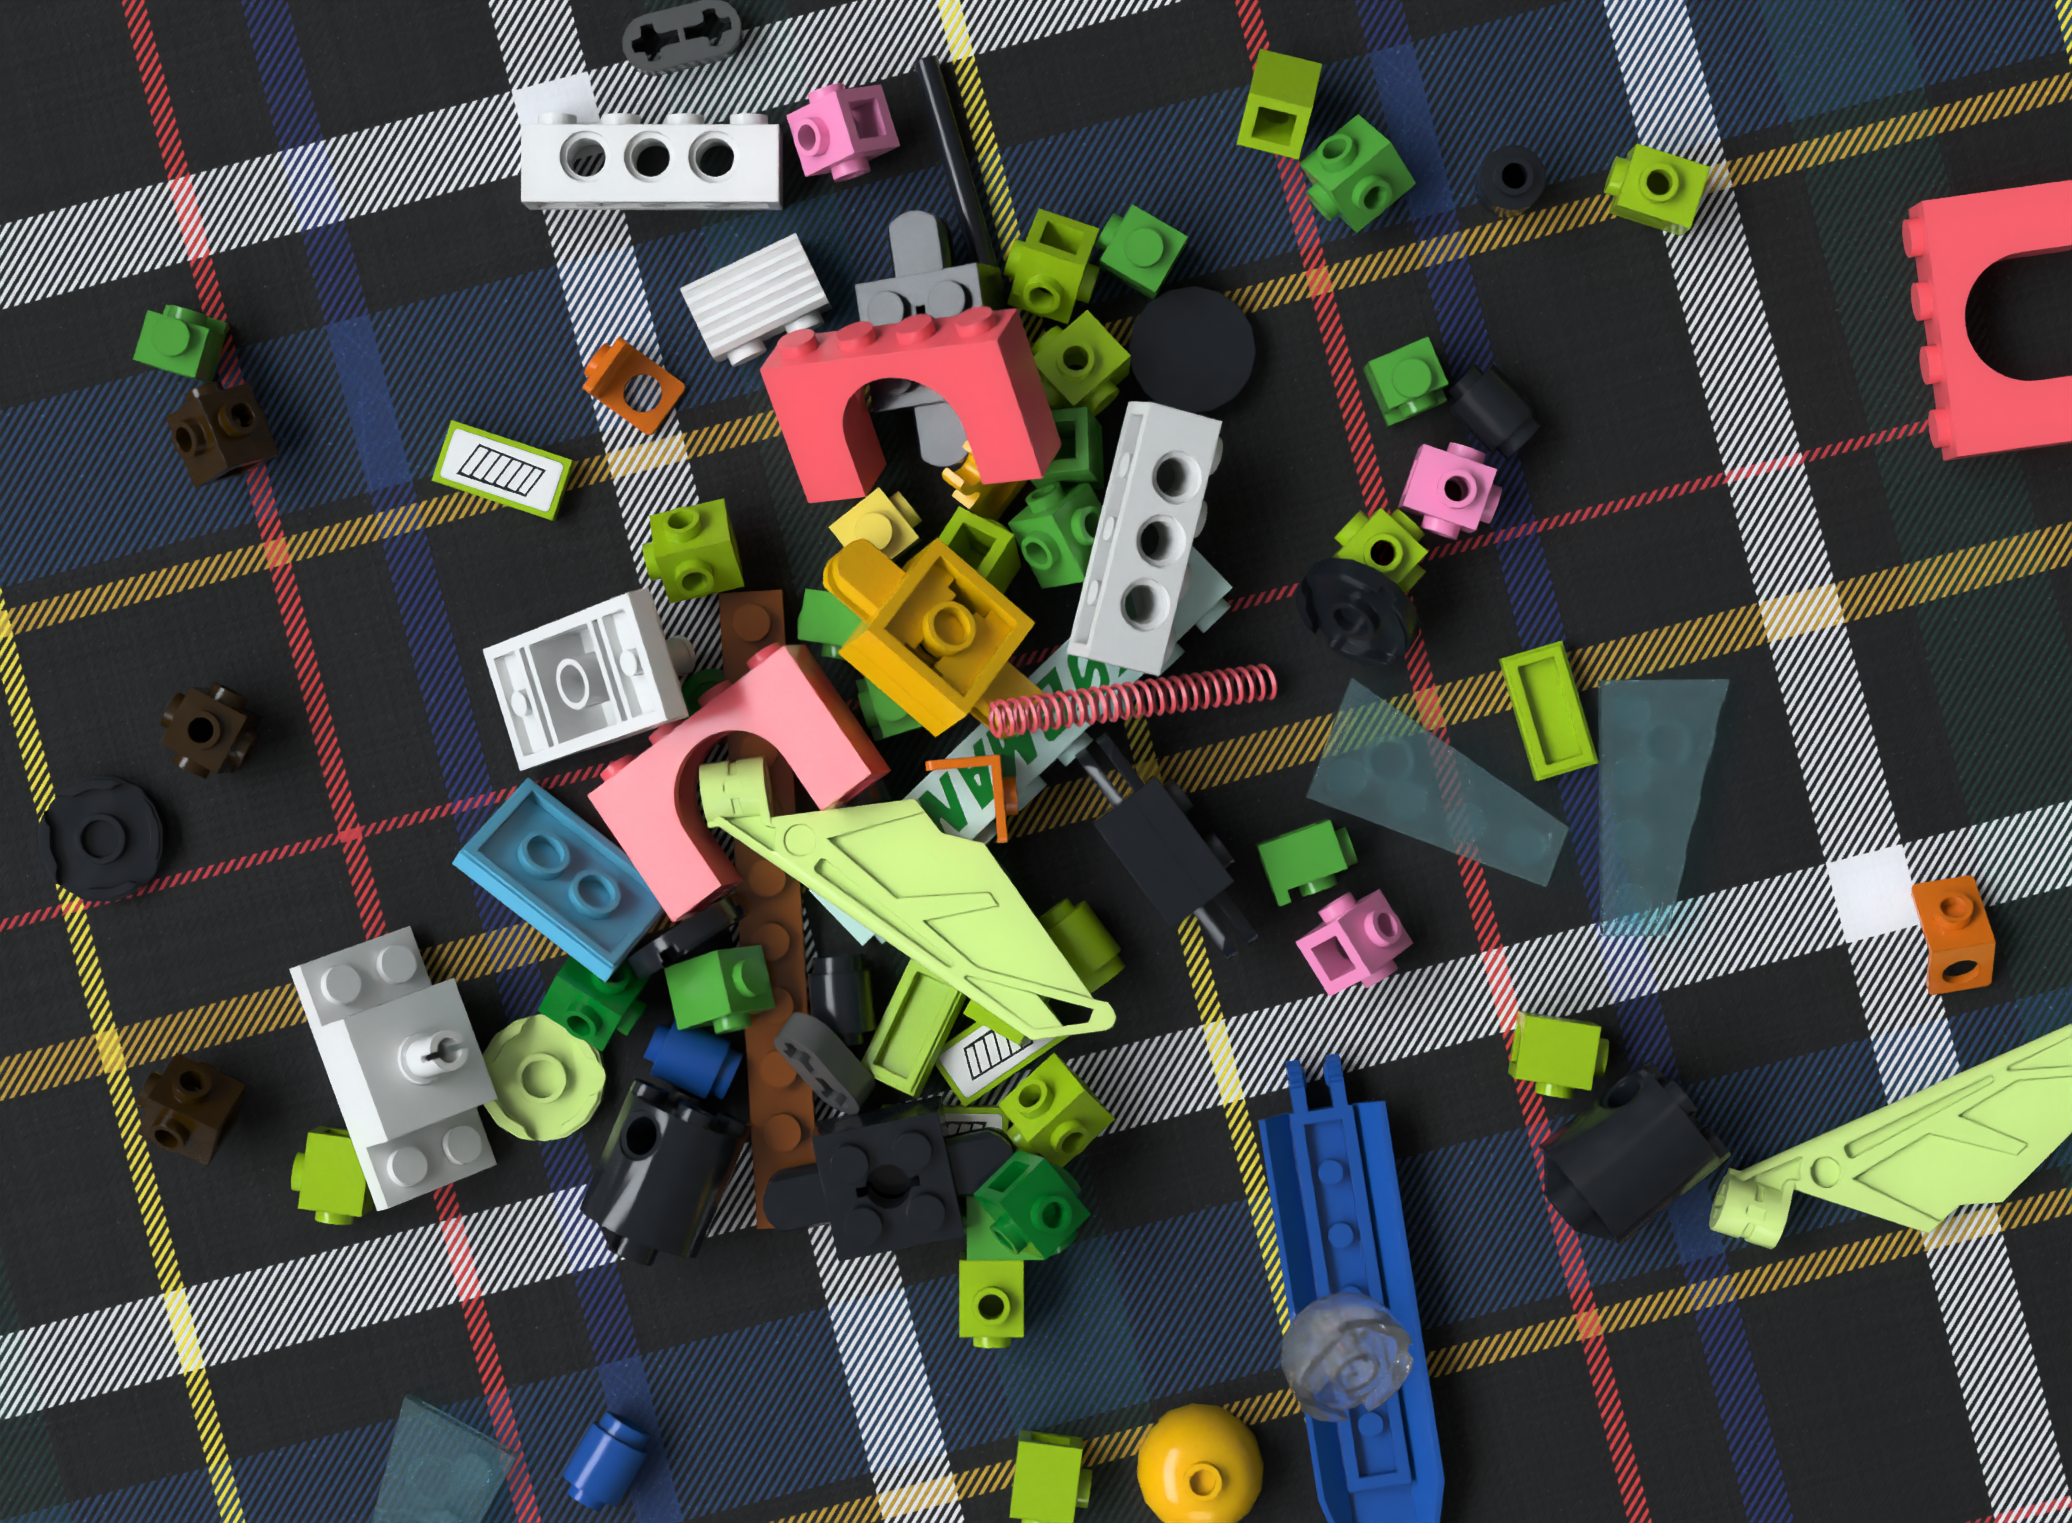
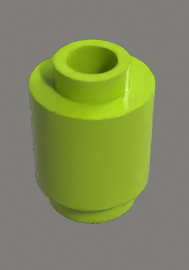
[1038,898,1125,994]

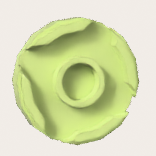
[482,1014,607,1141]

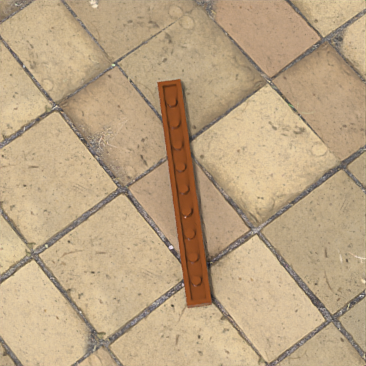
[719,590,816,1229]

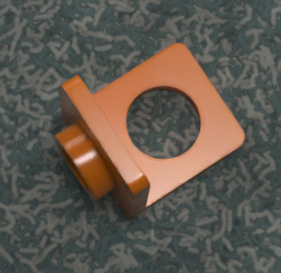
[582,336,685,436]
[925,754,1019,843]
[1911,875,1996,995]

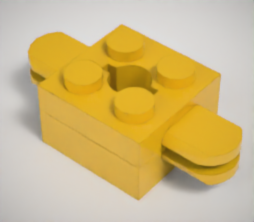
[823,538,1044,739]

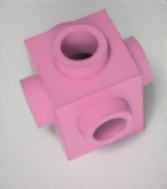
[786,83,900,182]
[1397,442,1502,540]
[1296,889,1413,997]

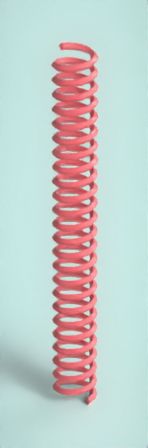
[989,663,1278,739]

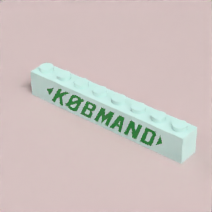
[809,546,1233,946]

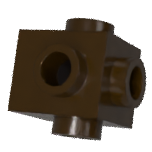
[166,381,279,489]
[160,682,262,779]
[137,1053,246,1166]

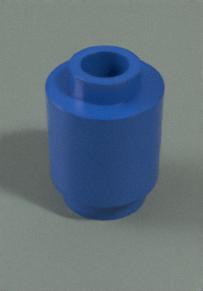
[643,1019,743,1100]
[563,1411,651,1511]

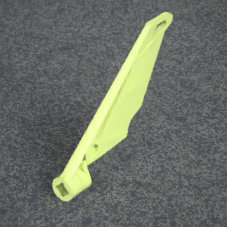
[699,755,1117,1040]
[1709,1023,2072,1249]

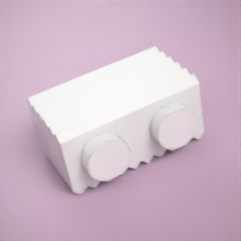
[680,233,832,367]

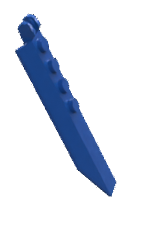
[1258,1053,1445,1523]

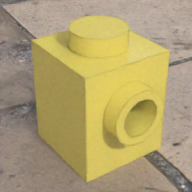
[829,487,922,562]

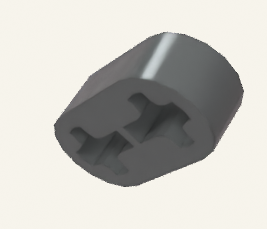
[622,0,744,76]
[774,1012,876,1114]

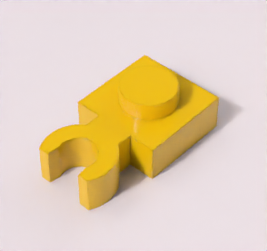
[942,440,1028,521]

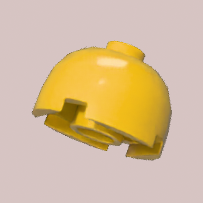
[1137,1403,1264,1523]

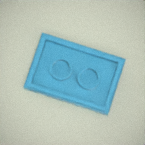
[452,777,665,982]

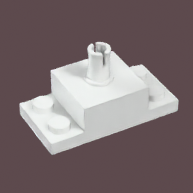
[483,588,696,771]
[289,926,498,1211]

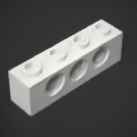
[521,113,783,210]
[1066,402,1223,676]

